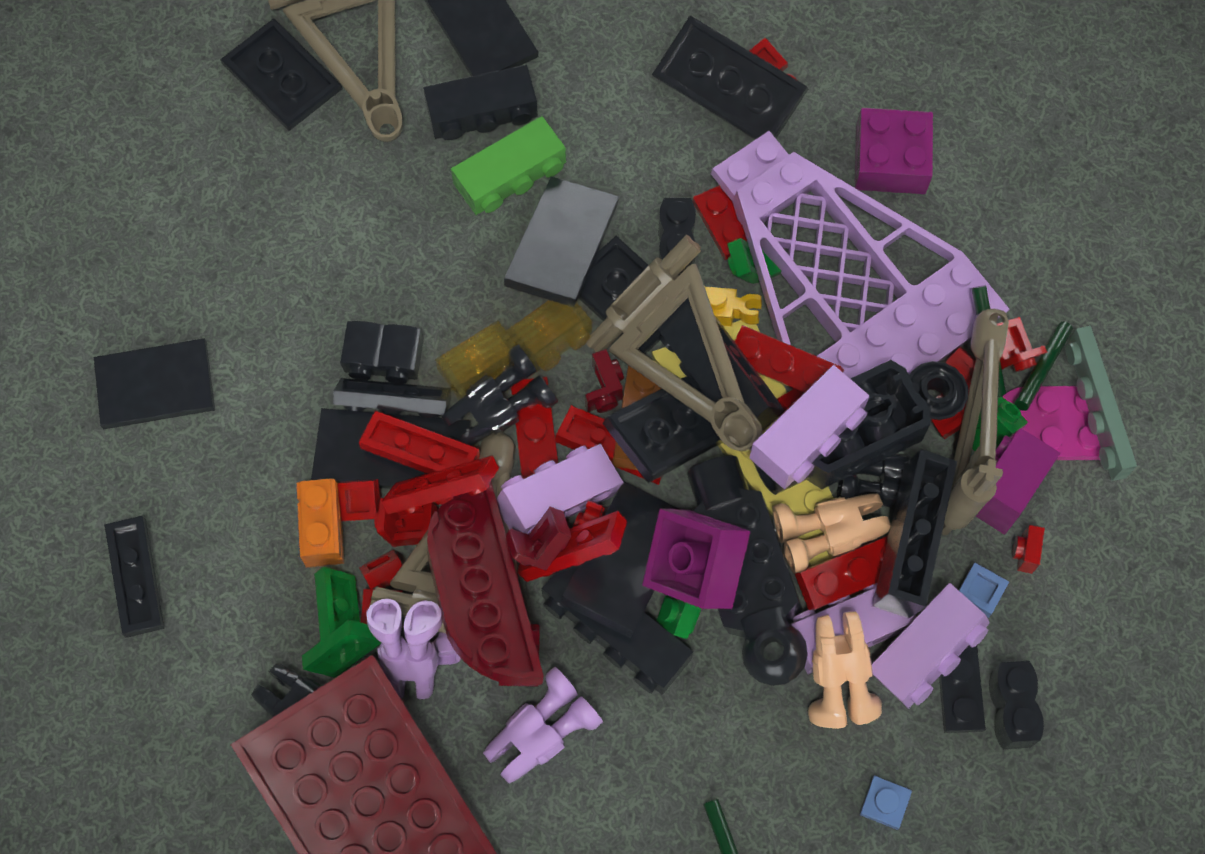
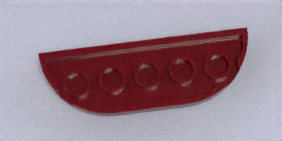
[427,481,544,686]

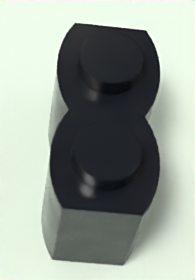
[658,198,696,275]
[340,321,424,384]
[989,661,1044,750]

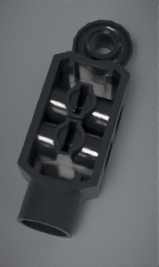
[751,360,968,495]
[687,455,808,686]

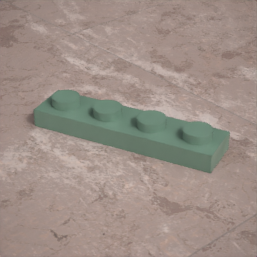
[1066,326,1137,481]

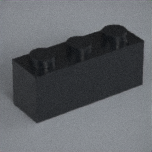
[423,65,538,140]

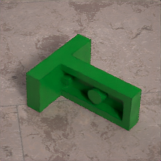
[302,566,381,678]

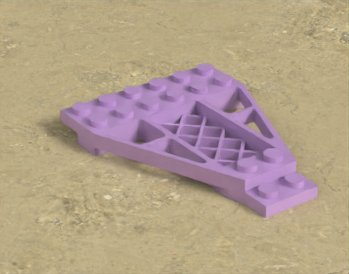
[711,131,1010,394]

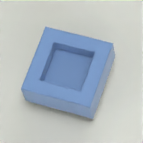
[959,563,1009,618]
[859,776,912,830]

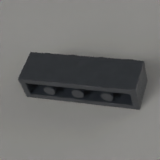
[658,298,785,430]
[872,449,957,618]
[541,566,693,695]

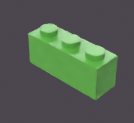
[451,116,566,215]

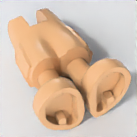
[772,493,891,573]
[808,611,882,729]

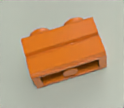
[296,479,344,568]

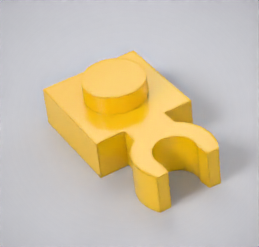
[705,287,762,327]

